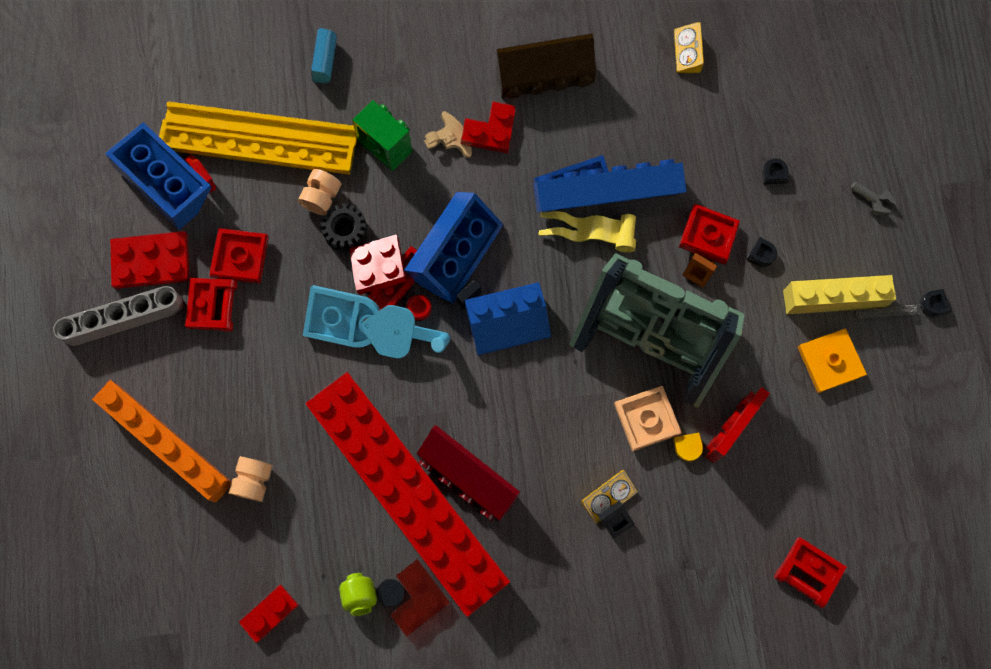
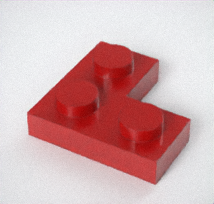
[460,101,516,153]

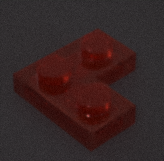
[390,559,450,637]

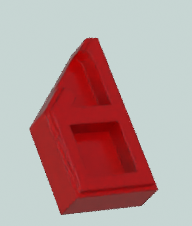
[184,154,216,193]

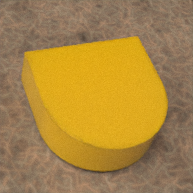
[673,433,703,462]

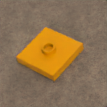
[797,328,867,393]

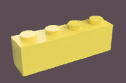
[783,275,896,314]

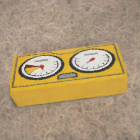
[674,23,703,73]
[580,470,637,523]

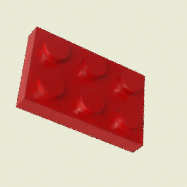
[110,231,190,289]
[705,387,770,464]

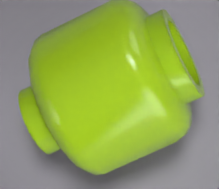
[339,573,377,616]

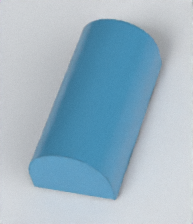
[311,28,337,83]

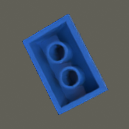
[465,282,551,356]

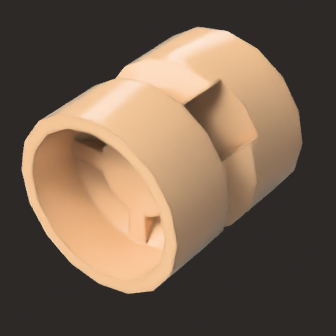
[297,169,341,216]
[228,457,273,502]

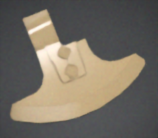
[424,111,472,158]

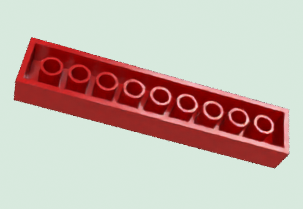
[305,372,510,617]

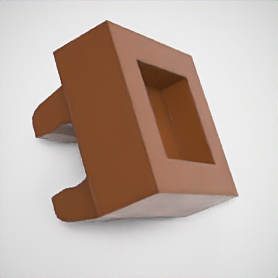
[682,253,717,288]

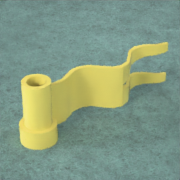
[538,211,636,253]

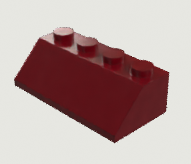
[416,424,520,522]

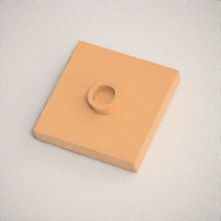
[614,386,682,452]

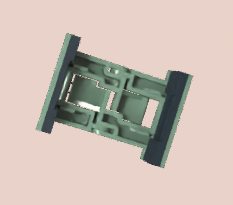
[569,253,745,407]

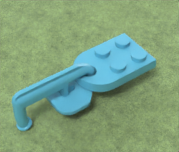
[303,285,451,358]

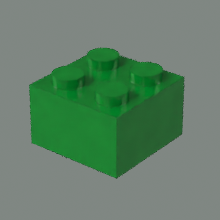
[352,100,412,171]

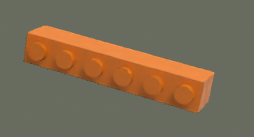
[92,380,232,503]

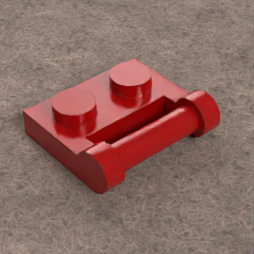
[185,278,238,332]
[774,537,847,609]

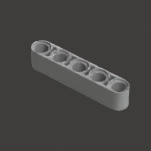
[53,286,184,346]

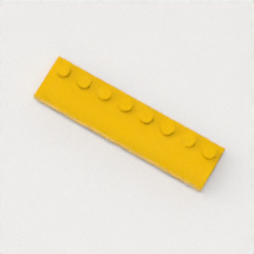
[159,102,357,175]

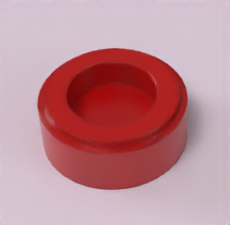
[406,295,432,321]

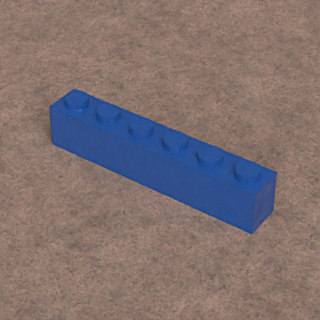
[533,159,686,213]

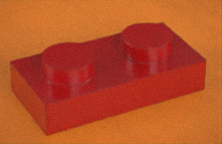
[239,584,299,643]

